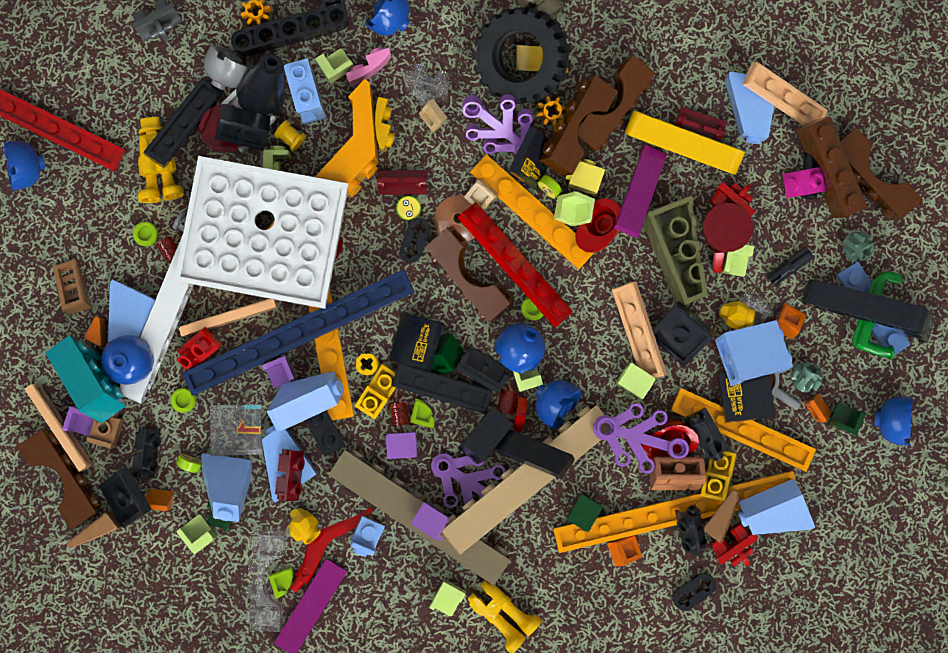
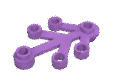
[462,94,533,154]
[593,403,689,474]
[431,453,513,515]

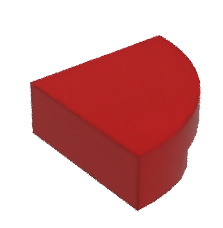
[711,247,725,273]
[513,397,528,432]

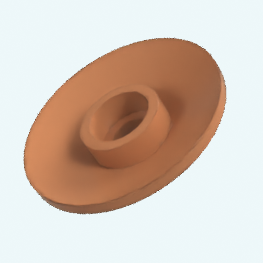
[434,195,475,242]

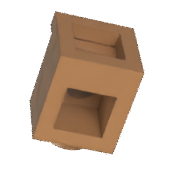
[86,412,124,448]

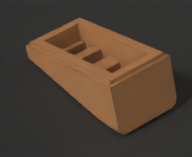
[53,259,92,315]
[704,490,740,544]
[67,511,122,548]

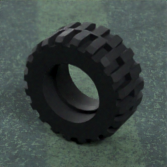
[473,7,572,104]

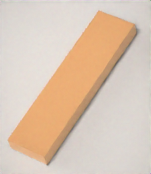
[742,62,828,125]
[612,281,667,378]
[179,299,279,337]
[25,384,93,471]

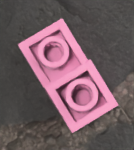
[346,47,392,87]

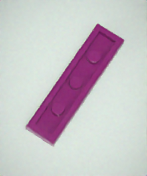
[614,144,667,238]
[274,558,348,653]

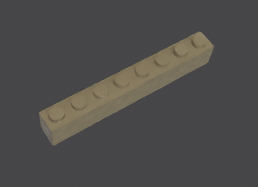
[328,448,511,585]

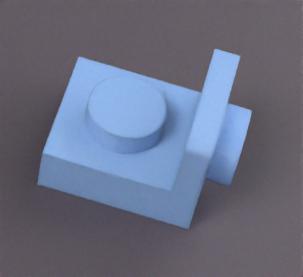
[350,515,385,557]

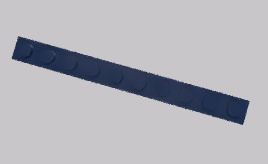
[182,269,415,396]

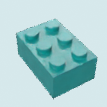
[45,335,126,423]

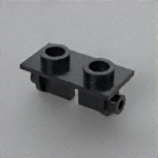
[684,407,730,461]
[304,410,345,457]
[131,427,161,478]
[675,505,707,558]

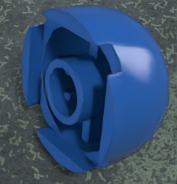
[364,0,410,36]
[4,141,45,190]
[494,323,545,373]
[101,335,154,385]
[535,380,582,430]
[875,396,913,446]

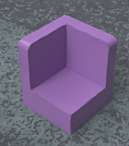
[262,356,297,388]
[62,406,94,436]
[386,432,418,459]
[411,502,449,541]

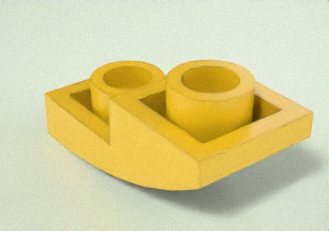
[516,45,569,73]
[375,97,395,153]
[355,363,396,419]
[700,451,737,501]

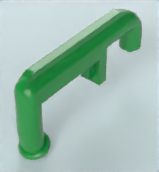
[852,271,903,360]

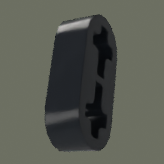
[400,218,430,264]
[672,573,716,611]

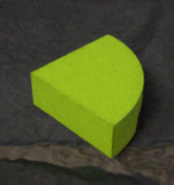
[410,399,434,429]
[268,567,293,599]

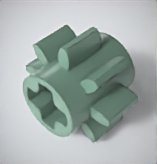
[843,231,874,262]
[791,362,823,392]

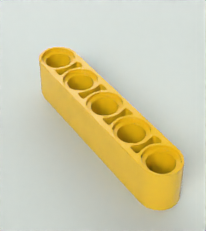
[624,110,745,175]

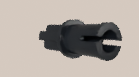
[766,247,814,287]

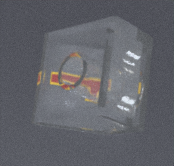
[210,404,262,456]

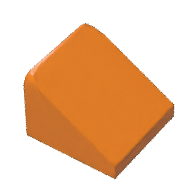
[776,303,806,340]
[85,316,107,347]
[804,393,832,423]
[145,489,174,511]
[607,535,643,567]

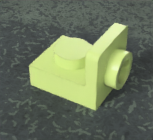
[263,146,291,171]

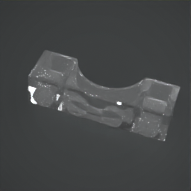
[246,528,287,632]

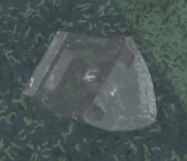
[741,288,774,326]

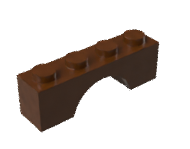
[577,55,656,152]
[539,75,618,176]
[796,116,867,218]
[840,127,923,222]
[426,226,515,322]
[17,429,102,529]

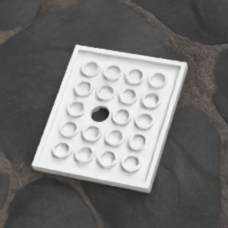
[174,156,349,309]

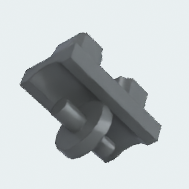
[132,0,183,42]

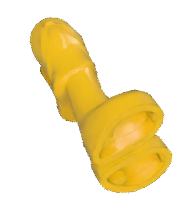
[468,580,543,653]

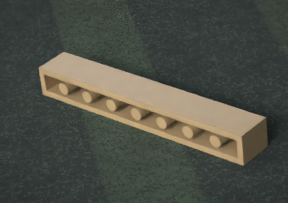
[442,405,609,555]

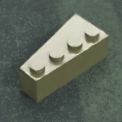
[643,195,708,305]

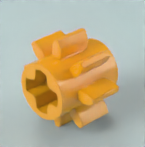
[241,0,272,27]
[535,96,565,127]

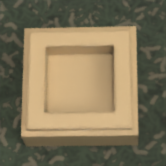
[419,99,447,132]
[464,178,498,211]

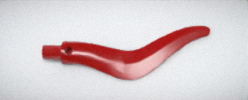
[289,508,373,593]

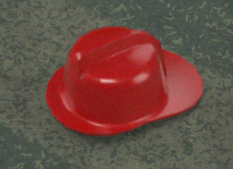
[575,198,621,253]
[641,420,699,463]

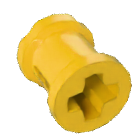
[274,120,307,152]
[356,354,379,375]

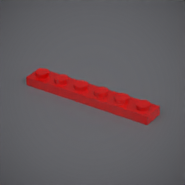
[0,89,126,172]
[457,202,573,328]

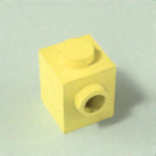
[565,159,605,196]

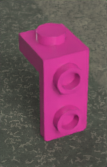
[782,167,827,198]

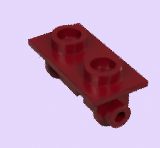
[674,107,727,141]
[377,170,427,195]
[275,449,305,502]

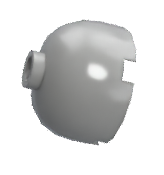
[204,44,253,90]

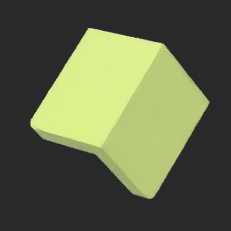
[315,49,354,84]
[554,192,595,226]
[722,245,754,277]
[616,363,655,399]
[513,367,543,392]
[176,514,218,555]
[429,579,466,616]

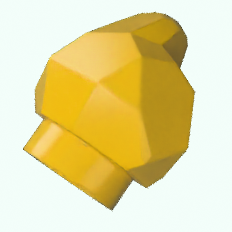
[719,301,756,330]
[288,508,321,544]

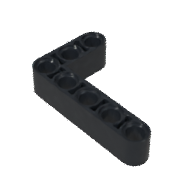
[231,0,349,57]
[802,279,935,343]

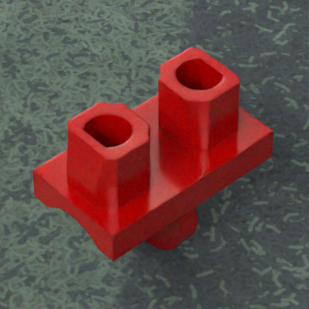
[709,182,756,217]
[177,327,222,370]
[710,523,758,567]

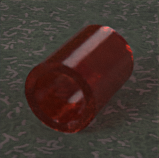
[156,236,177,264]
[497,389,518,414]
[389,402,409,426]

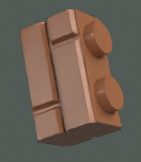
[649,457,706,490]

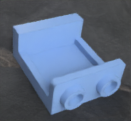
[284,58,327,124]
[715,320,793,386]

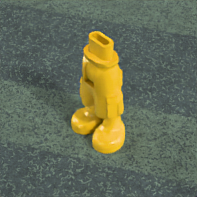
[137,117,184,203]

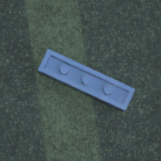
[836,262,910,355]

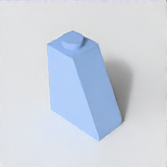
[725,71,774,144]
[108,280,156,343]
[267,371,344,432]
[262,426,318,503]
[201,453,252,522]
[738,479,815,535]

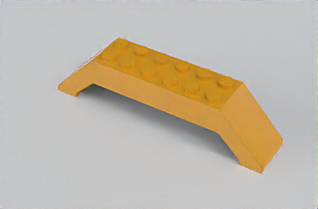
[266,79,379,230]

